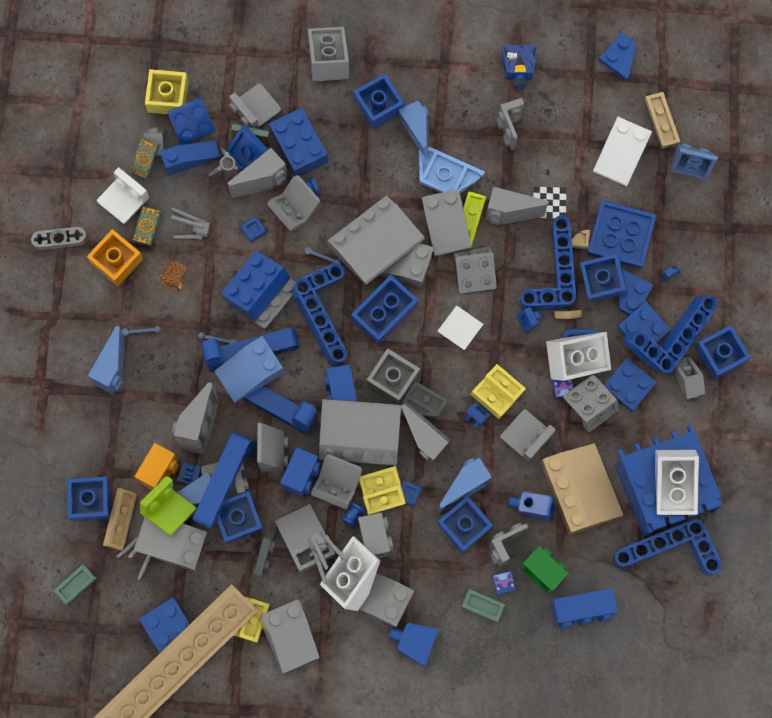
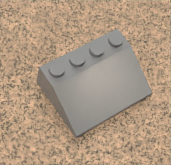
[328,195,425,285]
[172,382,219,456]
[319,399,401,465]

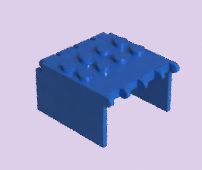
[615,424,723,538]

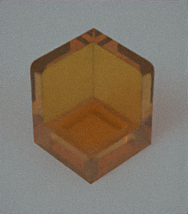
[160,259,188,292]

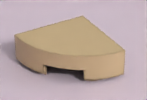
[572,230,590,250]
[555,310,582,319]

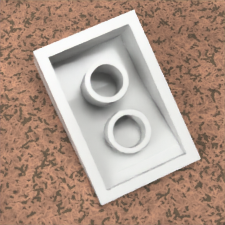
[593,117,652,187]
[546,332,611,381]
[655,450,699,515]
[320,537,380,611]

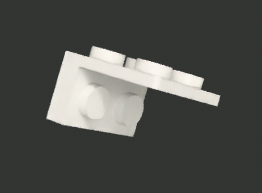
[97,167,149,224]

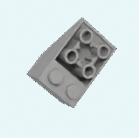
[275,504,336,574]

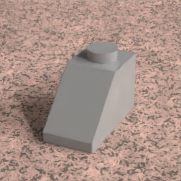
[674,356,705,399]

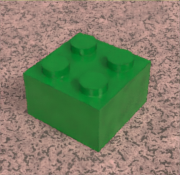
[520,546,569,595]

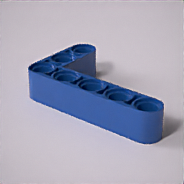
[519,215,576,311]
[291,263,347,367]
[624,295,717,373]
[200,328,300,372]
[242,386,318,435]
[193,432,257,529]
[613,519,722,576]

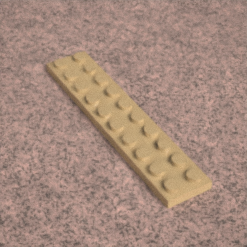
[94,584,258,718]

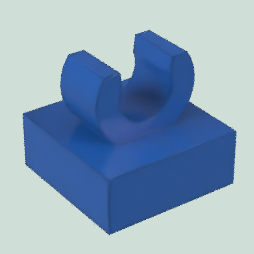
[517,307,542,333]
[465,402,491,428]
[177,462,201,485]

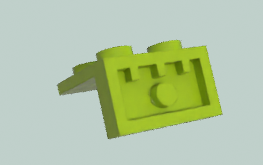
[140,476,196,536]

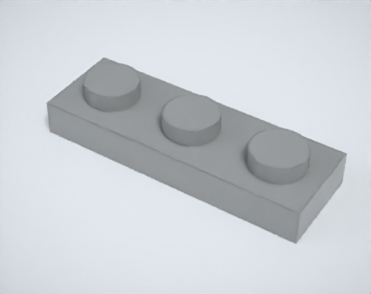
[250,278,301,331]

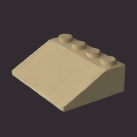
[540,443,624,536]

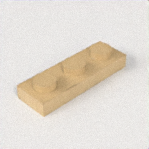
[645,92,680,149]
[103,488,137,551]

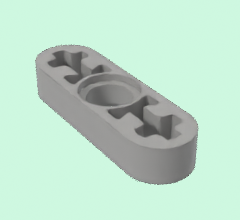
[31,227,87,250]

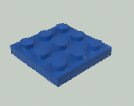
[587,200,656,269]

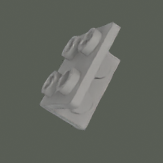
[496,98,524,151]
[453,247,497,294]
[563,375,619,433]
[500,409,556,463]

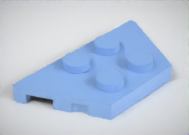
[419,147,485,194]

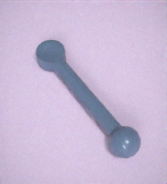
[305,247,341,264]
[122,326,161,337]
[198,332,237,344]

